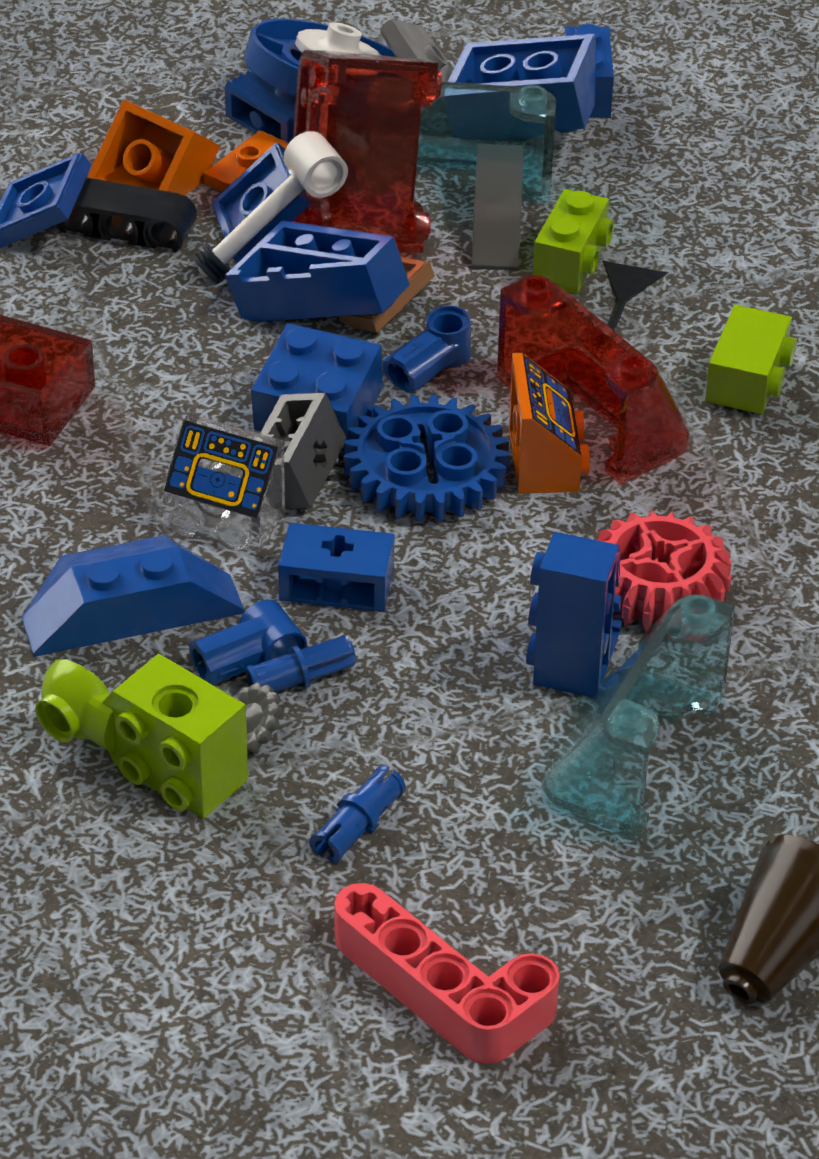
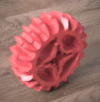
[596,509,732,634]

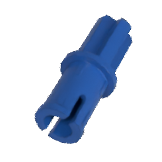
[245,636,356,692]

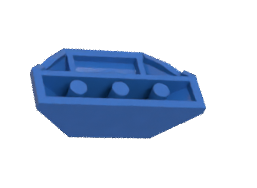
[22,535,245,657]

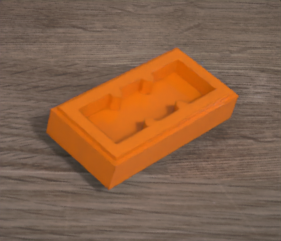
[203,130,289,192]

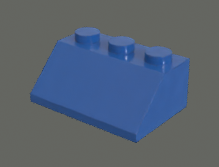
[443,34,596,138]

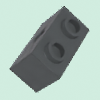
[256,393,347,509]

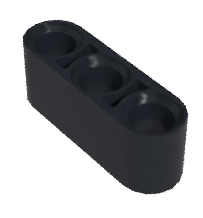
[56,178,198,253]

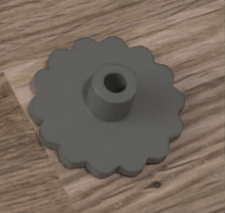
[232,682,282,753]

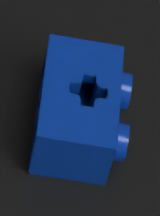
[278,522,395,612]

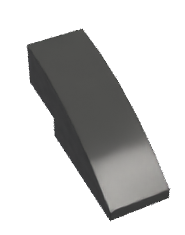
[471,144,524,271]

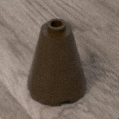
[718,834,819,1004]

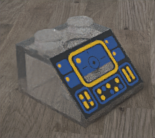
[162,414,285,554]

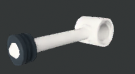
[192,131,348,284]

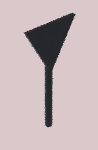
[595,261,668,359]

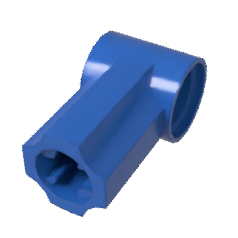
[383,305,471,392]
[189,599,307,685]

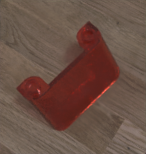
[292,50,442,253]
[497,275,690,485]

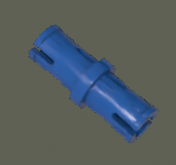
[309,765,406,864]

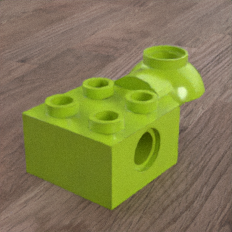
[35,653,248,819]

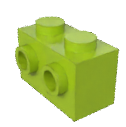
[532,189,614,294]
[705,304,797,415]

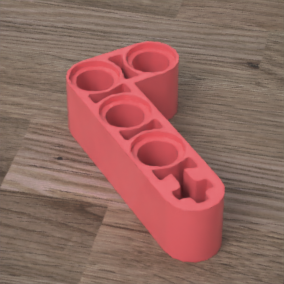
[334,883,560,1064]

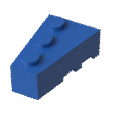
[225,221,410,322]
[526,532,622,698]

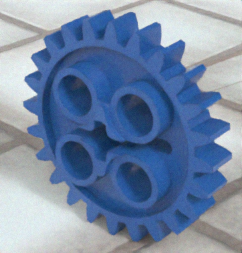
[344,395,510,522]

